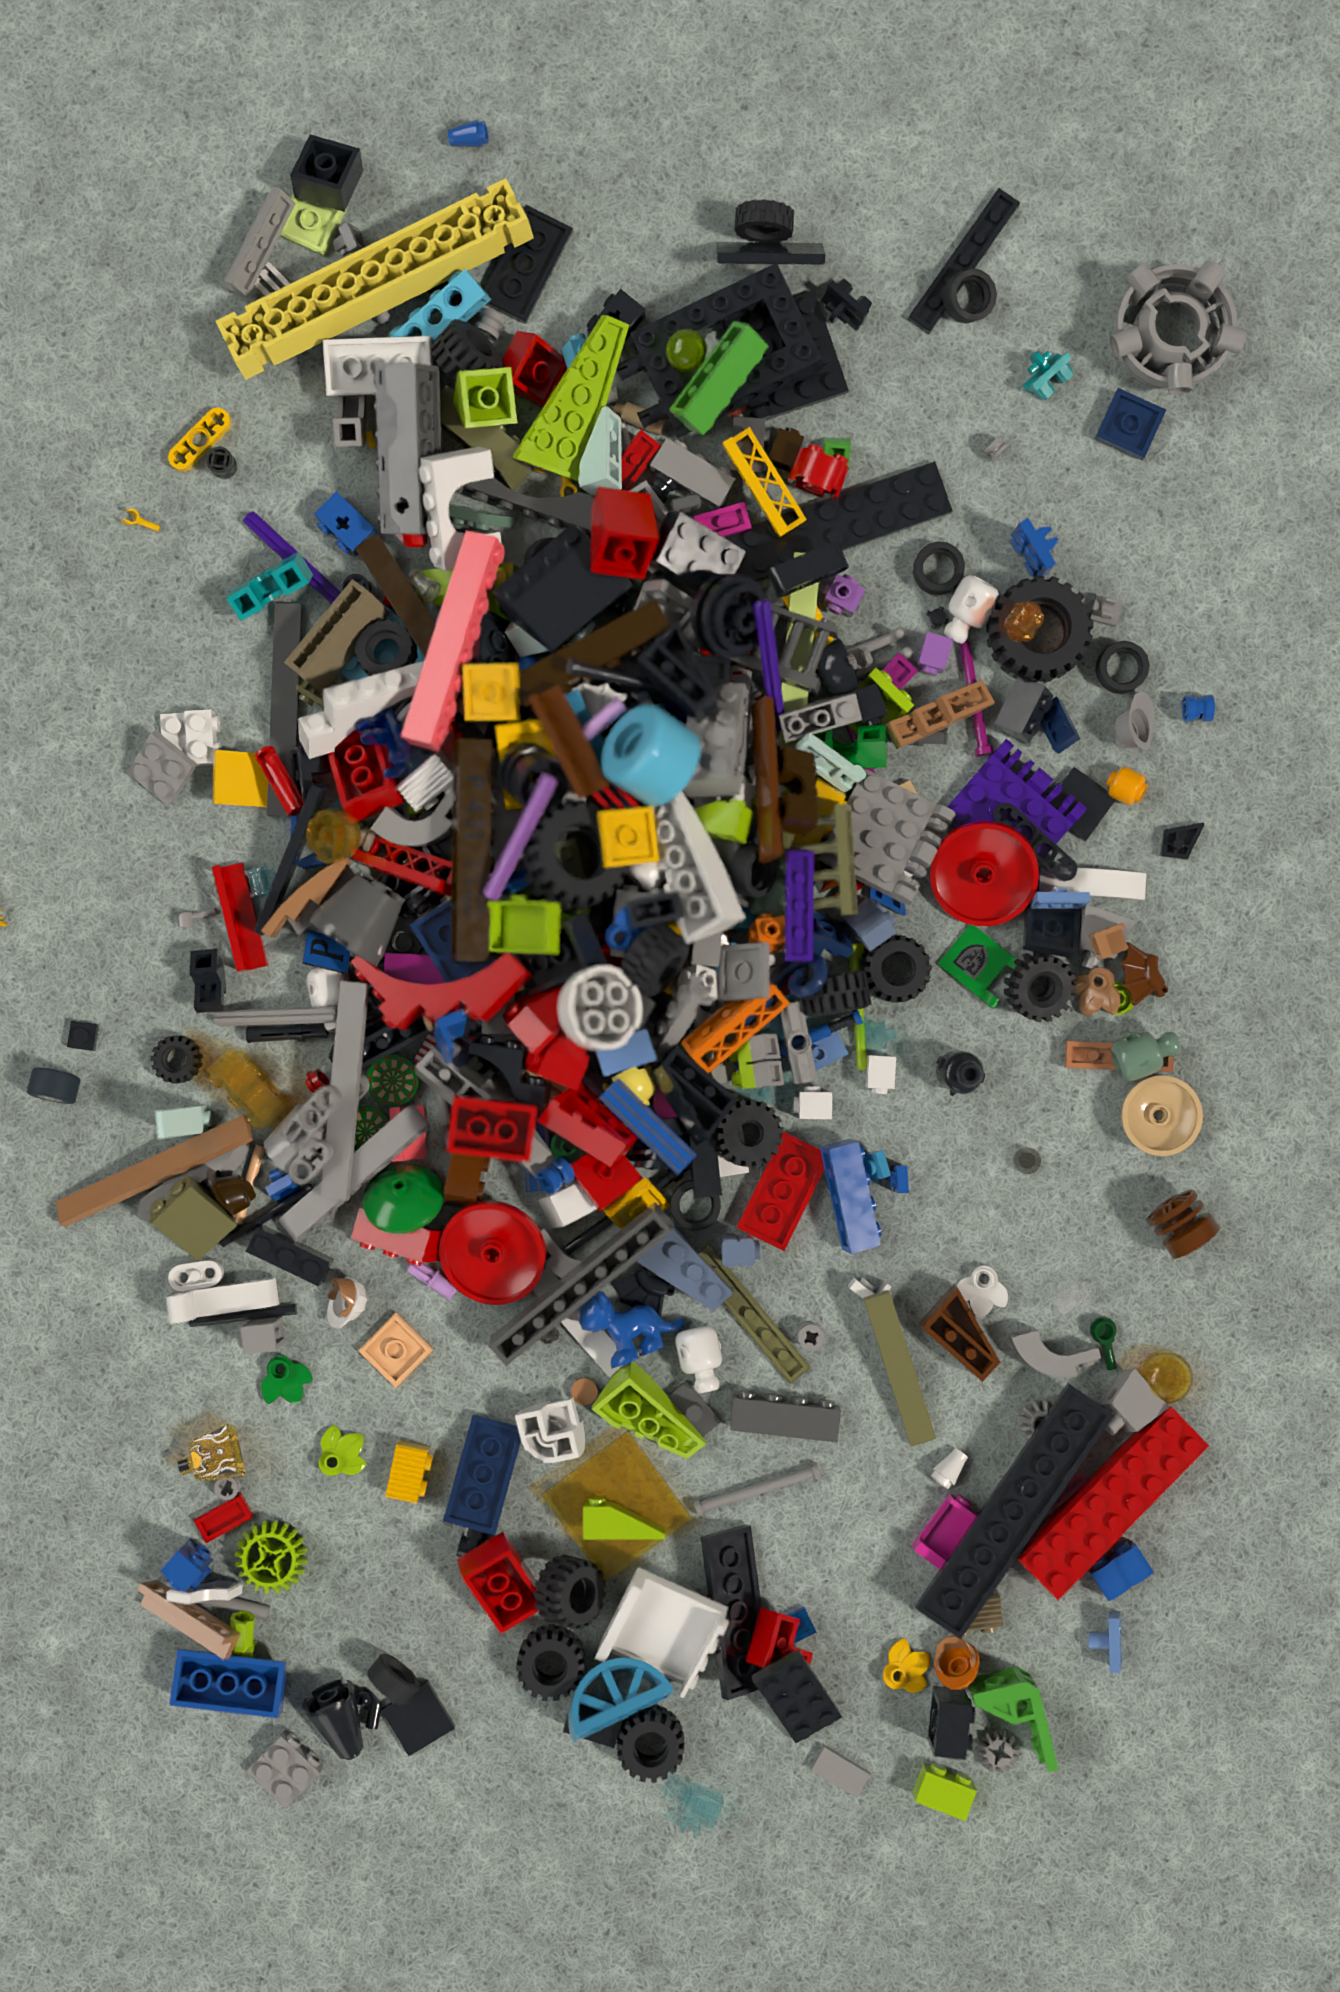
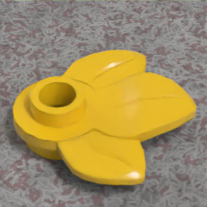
[882,1638,931,1693]

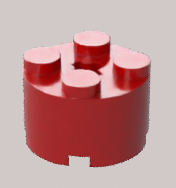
[788,444,849,500]

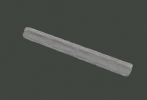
[213,1007,338,1026]

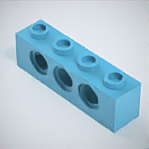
[389,269,491,342]

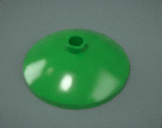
[363,1164,444,1234]

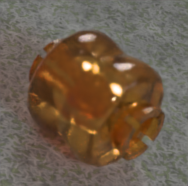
[1004,601,1044,642]

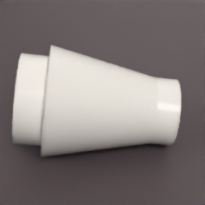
[931,1448,968,1489]

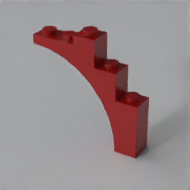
[351,952,533,1030]

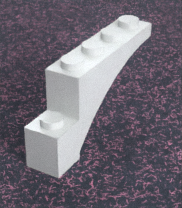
[298,661,425,759]

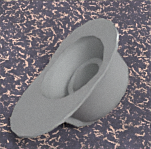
[1115,691,1155,751]

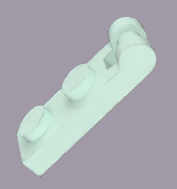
[792,733,866,793]

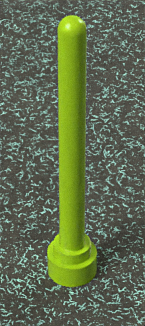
[846,943,867,1071]

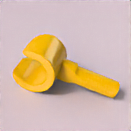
[121,508,160,532]

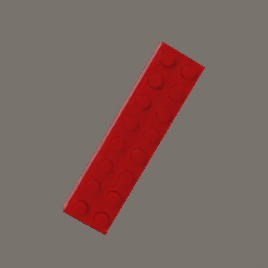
[1016,1405,1209,1600]

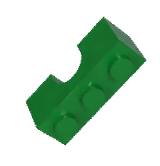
[812,725,888,769]

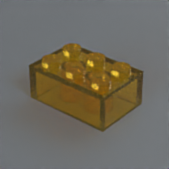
[206,1047,295,1130]

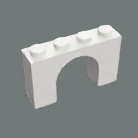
[419,447,502,571]

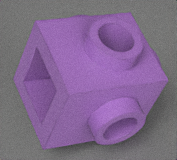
[822,574,866,618]

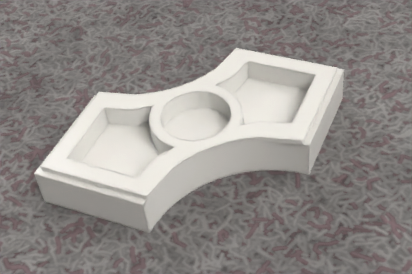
[166,1580,243,1604]

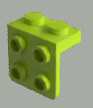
[847,668,914,735]

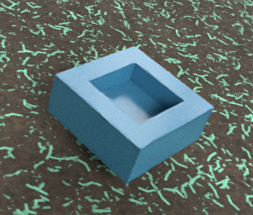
[863,1150,891,1181]

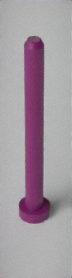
[959,640,994,757]

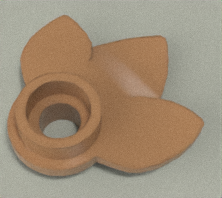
[1071,967,1120,1016]

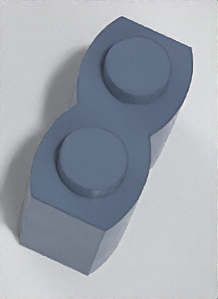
[841,898,897,951]

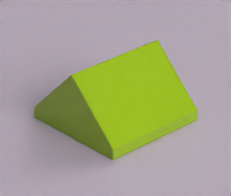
[453,367,517,428]

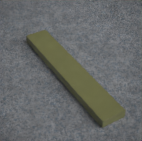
[698,1243,811,1384]
[863,1289,936,1447]

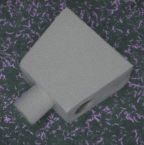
[1078,904,1135,970]
[1101,1369,1169,1435]

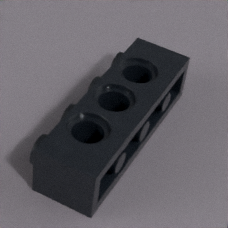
[329,1013,435,1069]

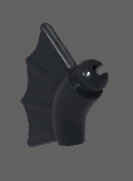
[610,1267,675,1318]

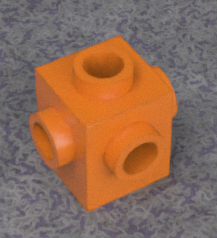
[748,914,785,955]

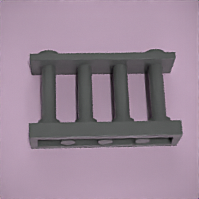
[714,604,840,694]

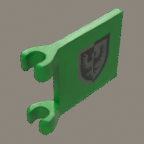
[938,925,1016,1009]

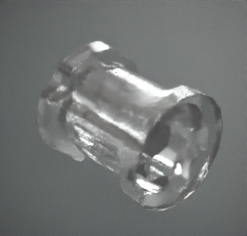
[407,568,441,603]

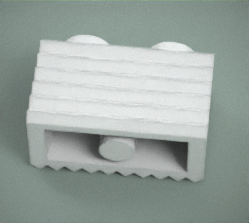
[396,750,453,812]

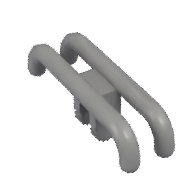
[818,627,912,694]

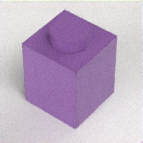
[916,632,953,676]

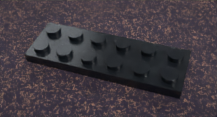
[700,1524,764,1701]

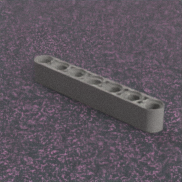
[279,1105,430,1242]

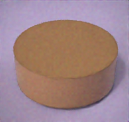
[571,1377,598,1405]

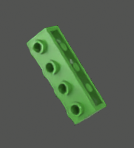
[669,321,768,435]

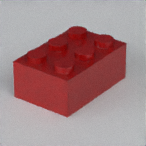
[327,722,405,823]
[447,1094,537,1162]
[456,1531,540,1634]

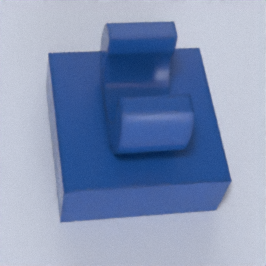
[265,1168,301,1202]

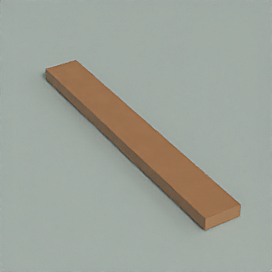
[56,1114,253,1227]

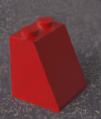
[591,487,659,579]

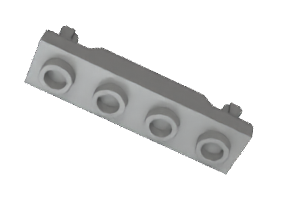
[649,974,713,1064]

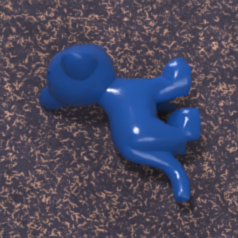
[578,1291,686,1369]

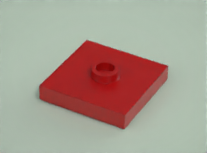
[570,1153,643,1212]

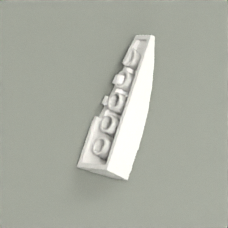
[649,791,745,944]

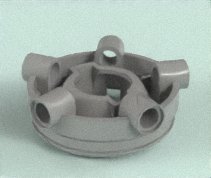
[1110,260,1247,394]

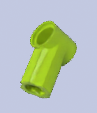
[230,1610,257,1658]

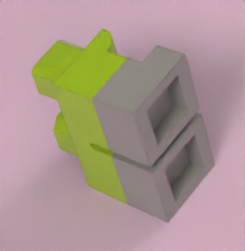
[729,1034,784,1089]

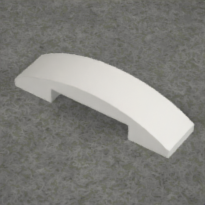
[1038,867,1146,900]

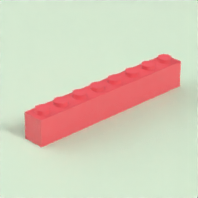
[401,531,505,751]

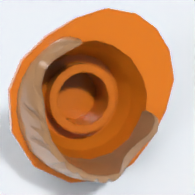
[934,1636,979,1690]

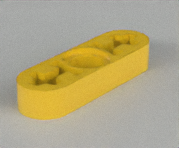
[168,407,232,472]

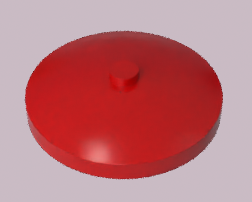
[930,821,1039,926]
[439,1200,547,1305]

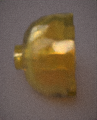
[306,809,362,864]
[1138,1350,1193,1404]

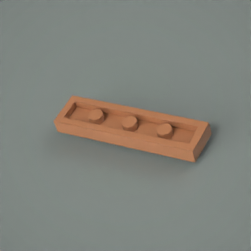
[1064,1041,1174,1072]

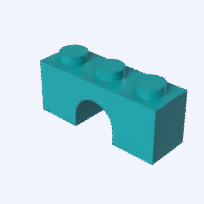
[226,551,313,621]

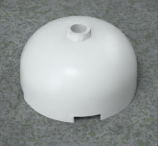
[558,966,642,1051]

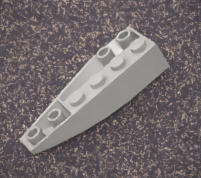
[415,1039,555,1178]

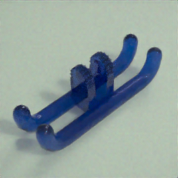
[355,706,410,779]

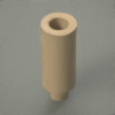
[613,402,667,436]

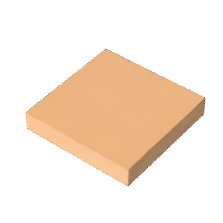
[358,1312,434,1388]

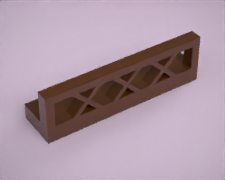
[529,685,611,799]

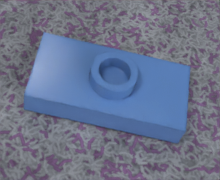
[1030,888,1090,909]
[811,1031,848,1070]

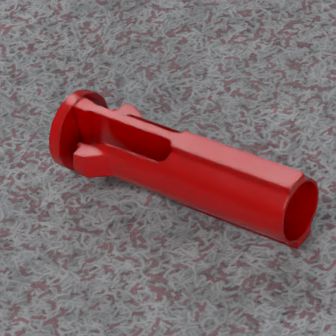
[254,746,304,817]

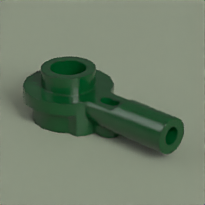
[1090,1317,1117,1370]

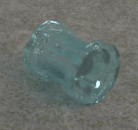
[244,866,270,898]

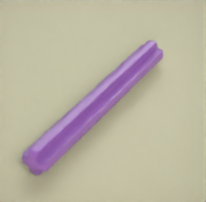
[484,774,557,901]

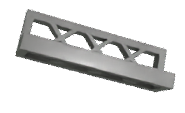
[221,186,296,298]

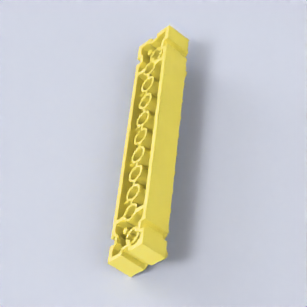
[216,178,534,380]

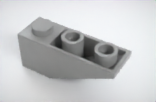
[778,692,862,742]

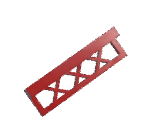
[353,835,452,897]
[212,862,269,972]

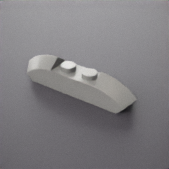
[138,1142,250,1220]

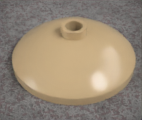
[1121,1075,1203,1156]

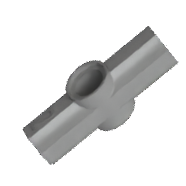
[780,999,817,1084]

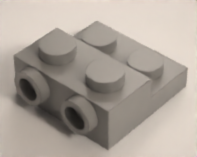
[246,1730,323,1808]

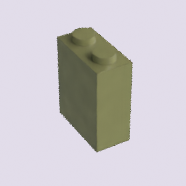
[149,1175,237,1261]

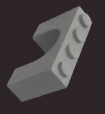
[608,884,723,967]

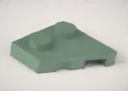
[448,504,516,530]

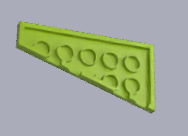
[511,315,629,482]

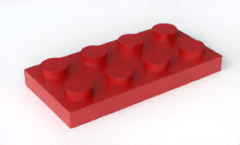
[736,1132,824,1251]

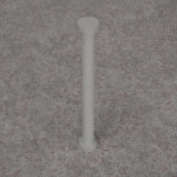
[694,1462,821,1517]

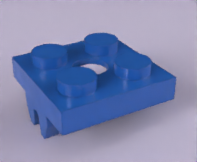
[1010,518,1058,576]

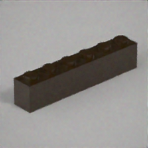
[519,598,671,711]

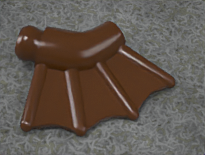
[1121,942,1168,1006]

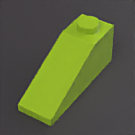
[693,799,754,844]
[583,1496,665,1540]

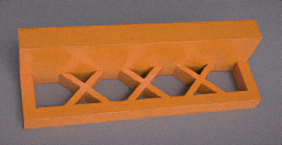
[680,979,790,1073]

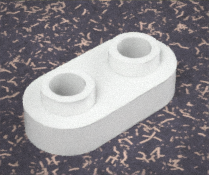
[168,1259,224,1291]

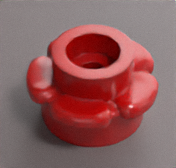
[305,1069,330,1093]

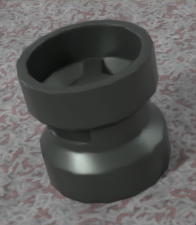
[206,446,237,479]

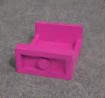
[912,1493,979,1569]

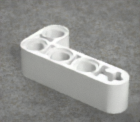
[166,1277,279,1324]

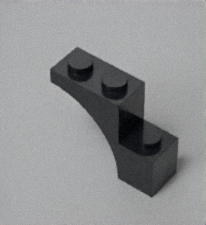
[469,1035,552,1118]

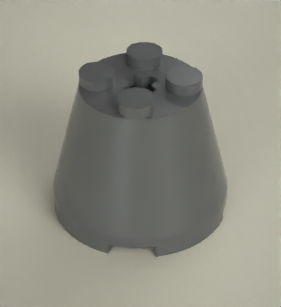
[309,869,405,964]

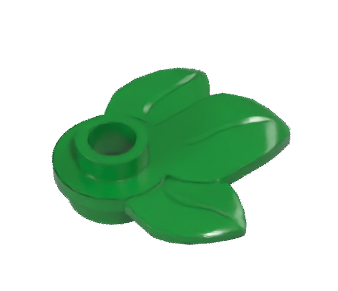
[261,1355,313,1405]

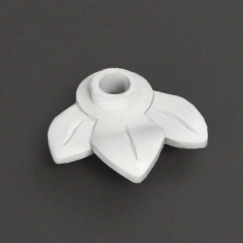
[957,1265,1008,1319]

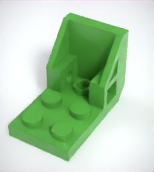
[967,1666,1059,1773]

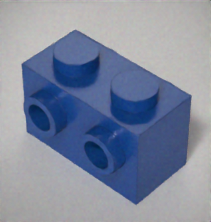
[160,1539,213,1593]

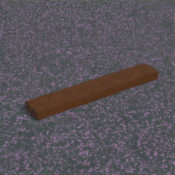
[751,696,782,863]

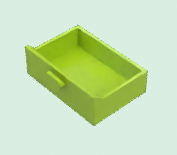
[487,896,560,954]

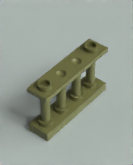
[781,804,858,915]

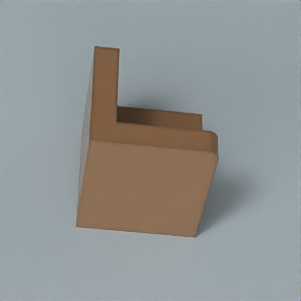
[1088,923,1128,960]

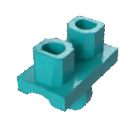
[1022,351,1074,400]

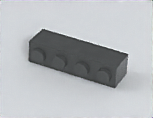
[730,1390,841,1443]

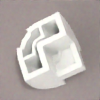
[515,1397,585,1463]

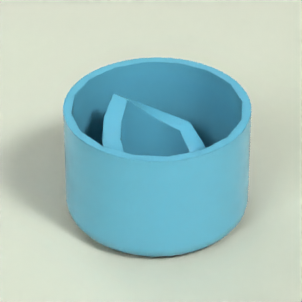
[601,705,701,807]

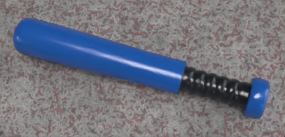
[765,1009,863,1062]

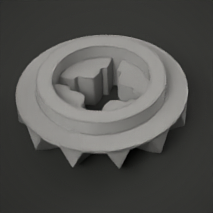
[977,1729,1020,1774]

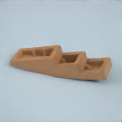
[885,680,995,749]
[261,857,353,938]

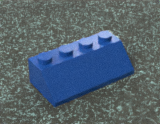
[169,1649,286,1718]

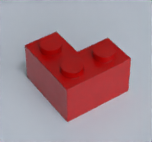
[746,1608,813,1668]

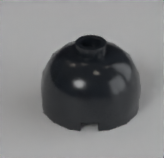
[815,638,859,694]

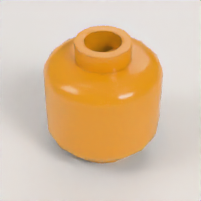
[1106,766,1149,806]

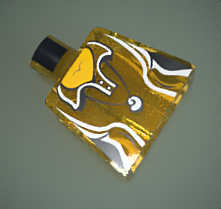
[177,1423,246,1482]

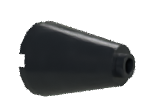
[302,1679,364,1760]

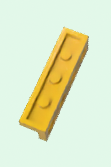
[722,427,807,538]

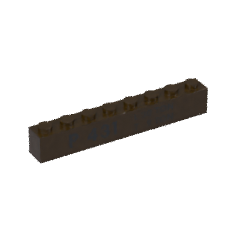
[451,738,496,961]

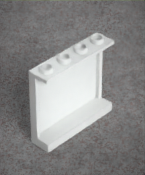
[595,1567,729,1698]

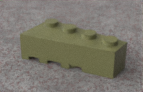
[440,385,534,491]

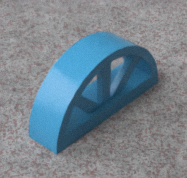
[568,1658,674,1743]

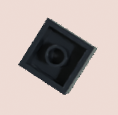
[290,134,363,212]
[927,1686,976,1760]

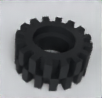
[151,1035,203,1084]

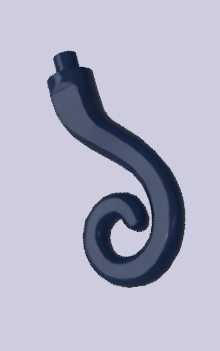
[744,952,828,1026]

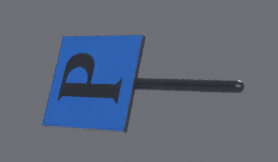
[302,930,376,975]

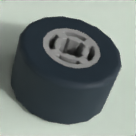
[27,1067,81,1104]

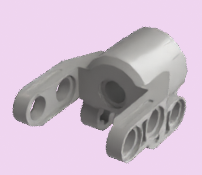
[264,1074,370,1184]

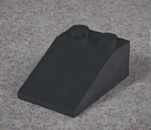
[510,912,607,996]

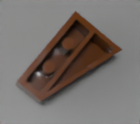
[444,1153,491,1208]
[919,1283,1000,1382]

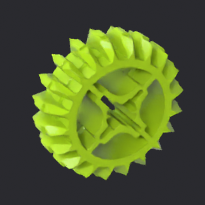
[235,1520,308,1594]

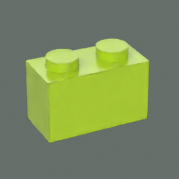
[912,1763,977,1822]

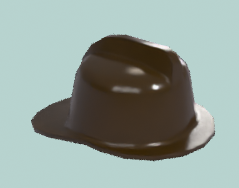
[207,1169,256,1220]

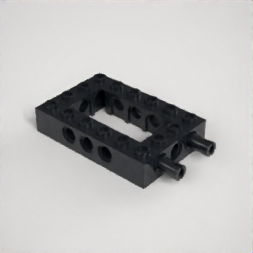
[616,263,822,438]

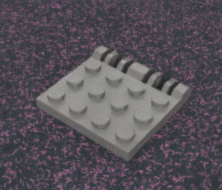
[817,769,956,905]

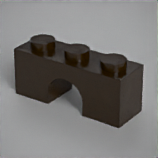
[777,746,819,837]

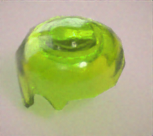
[666,329,708,372]

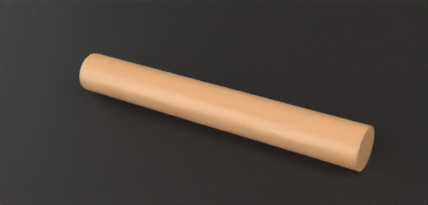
[236,1144,265,1224]

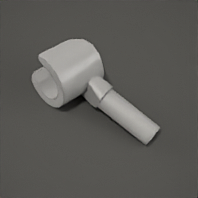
[178,907,216,928]

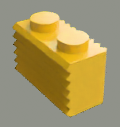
[385,1440,434,1504]

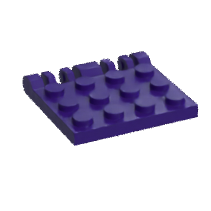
[947,739,1087,864]

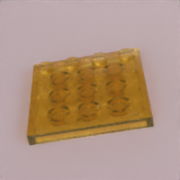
[541,1430,691,1581]

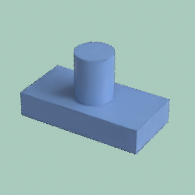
[1089,1611,1122,1673]

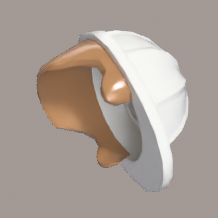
[327,1276,368,1328]

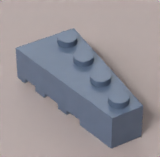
[636,1225,735,1312]

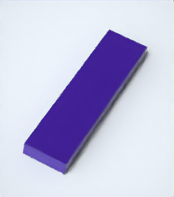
[785,851,814,961]

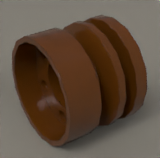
[1146,1189,1220,1259]

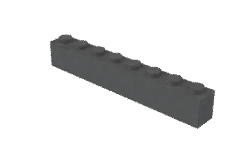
[488,1202,673,1366]

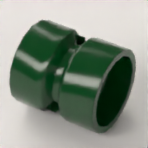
[551,1133,585,1164]

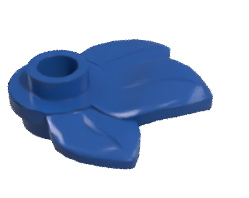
[605,906,651,953]

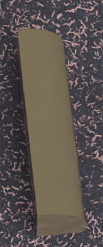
[284,579,390,694]

